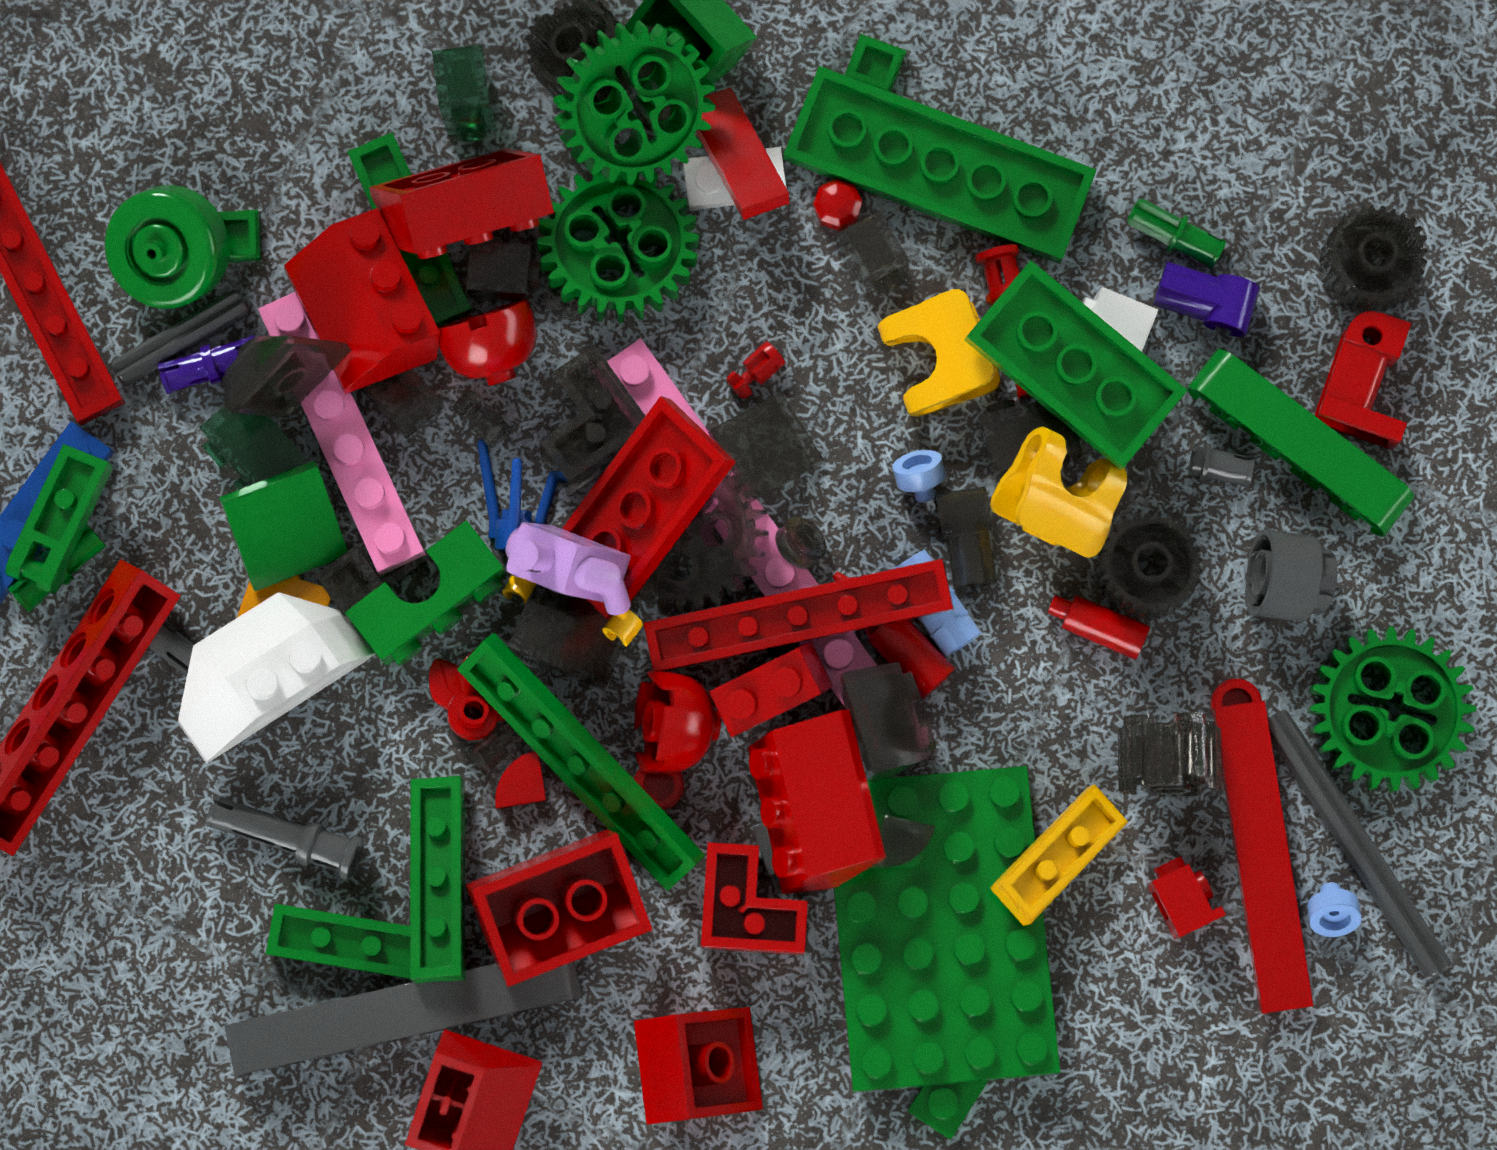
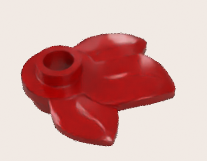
[429,649,504,740]

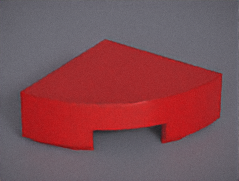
[495,751,547,810]

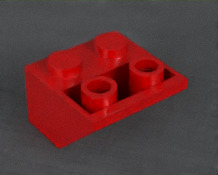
[404,1029,543,1150]

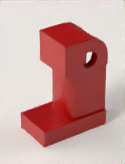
[1314,311,1411,450]

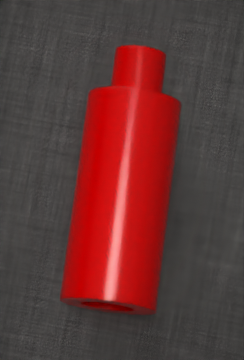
[1047,594,1150,660]

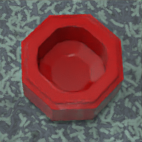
[813,179,863,231]

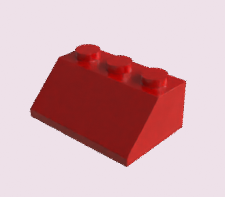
[369,148,554,259]
[284,208,440,394]
[748,709,886,894]
[465,829,653,987]

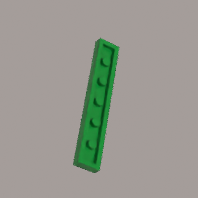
[457,633,705,891]

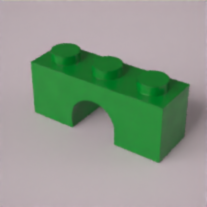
[345,520,507,666]

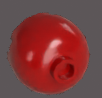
[438,299,537,386]
[634,670,721,773]

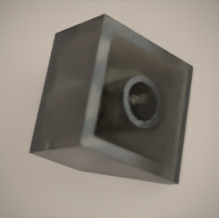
[838,662,937,784]

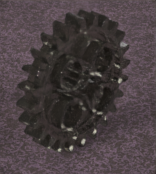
[641,467,769,613]

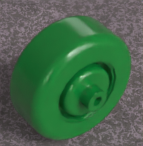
[104,185,230,309]

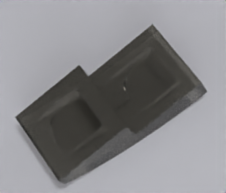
[315,540,432,617]

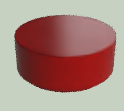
[1210,678,1262,716]
[634,768,684,811]

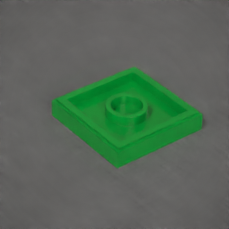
[219,461,349,592]

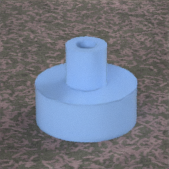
[892,450,946,502]
[1307,882,1362,937]

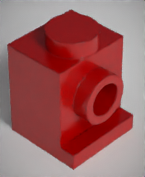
[1147,856,1226,940]

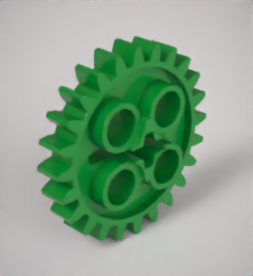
[553,21,716,185]
[537,171,699,323]
[1307,626,1477,793]

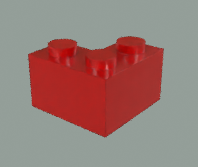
[701,842,808,956]

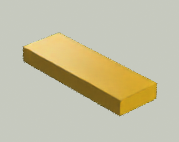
[990,784,1128,926]

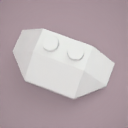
[177,592,376,764]

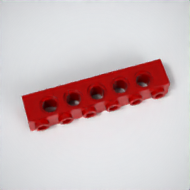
[0,559,181,856]

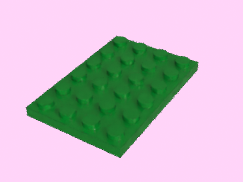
[833,766,1060,1093]

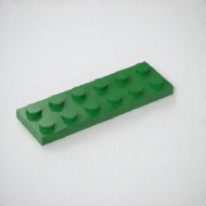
[783,66,1097,265]

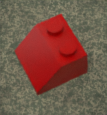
[634,1007,763,1125]

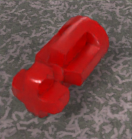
[726,341,786,399]

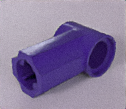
[1153,262,1260,337]

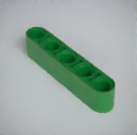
[1187,349,1415,537]

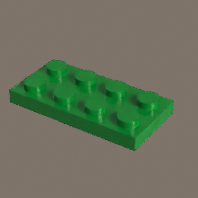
[964,260,1188,470]

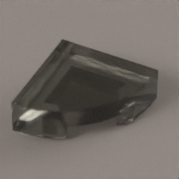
[873,815,935,868]

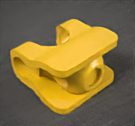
[877,289,1001,417]
[990,427,1127,558]

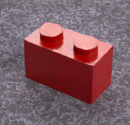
[709,641,834,738]

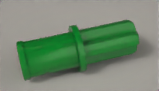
[1127,199,1226,269]

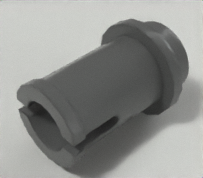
[1188,443,1255,488]

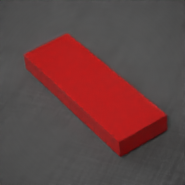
[696,87,790,220]

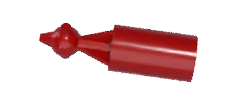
[832,572,956,700]

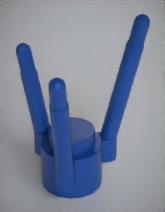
[477,439,564,552]

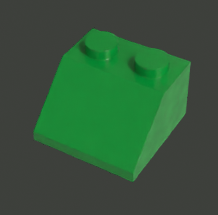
[624,0,757,114]

